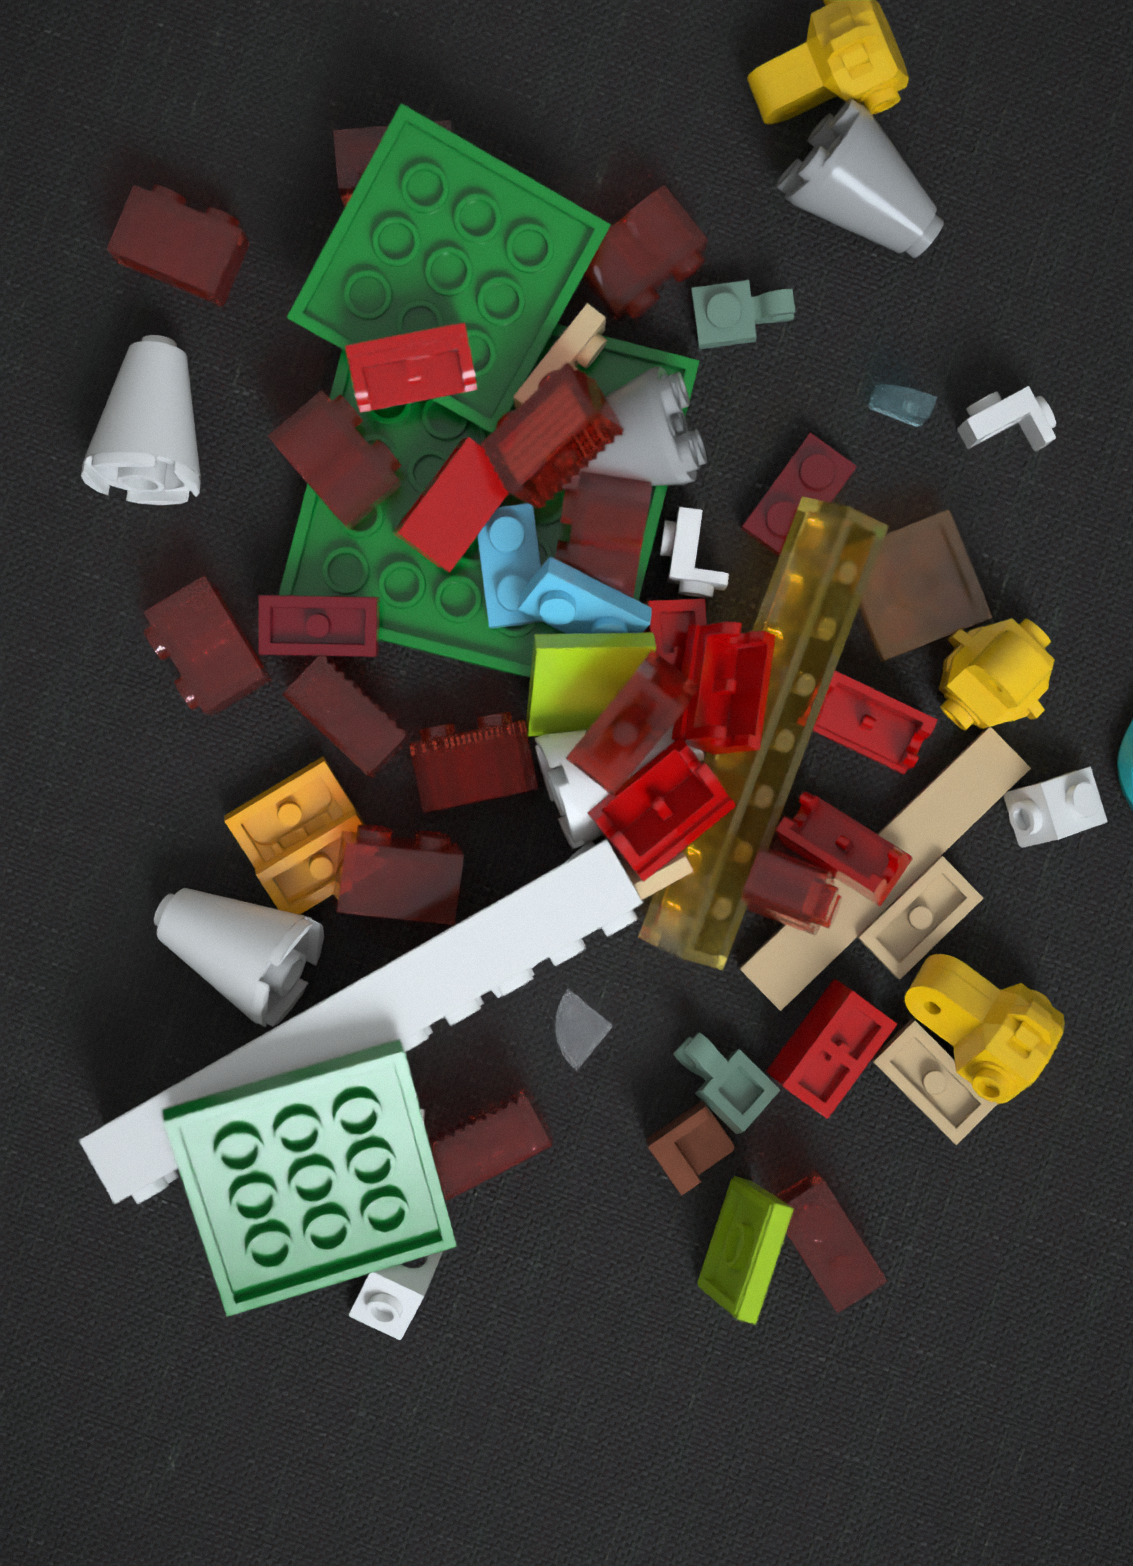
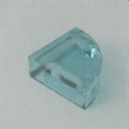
[868,384,937,427]

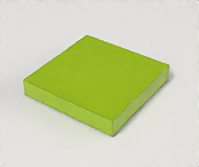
[526,633,656,736]
[697,1176,793,1324]

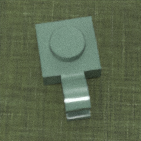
[692,280,795,349]
[673,1032,780,1134]

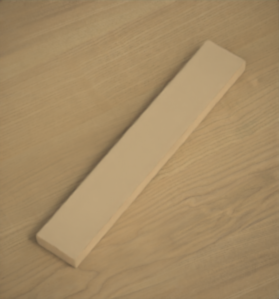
[739,727,1031,1011]

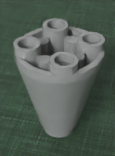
[776,99,944,258]
[535,366,707,490]

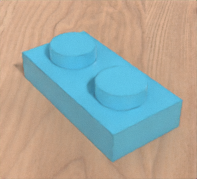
[477,503,542,629]
[518,557,652,634]

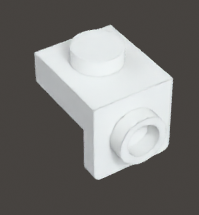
[957,386,1056,452]
[660,507,729,598]
[1004,767,1108,848]

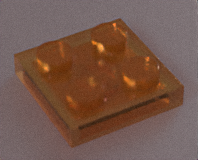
[838,509,993,662]

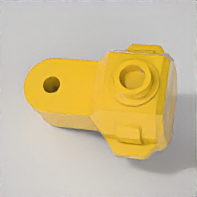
[747,0,909,124]
[939,618,1055,731]
[905,954,1065,1104]

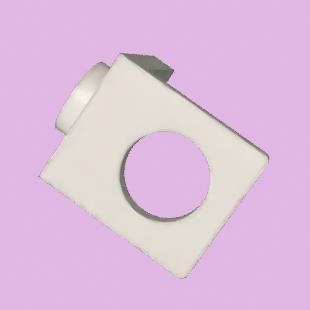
[349,1251,443,1340]

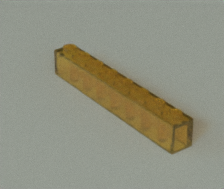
[638,497,889,970]

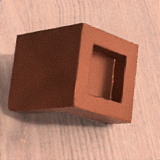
[646,1100,734,1196]

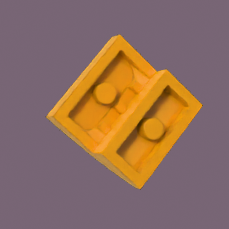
[224,756,386,915]

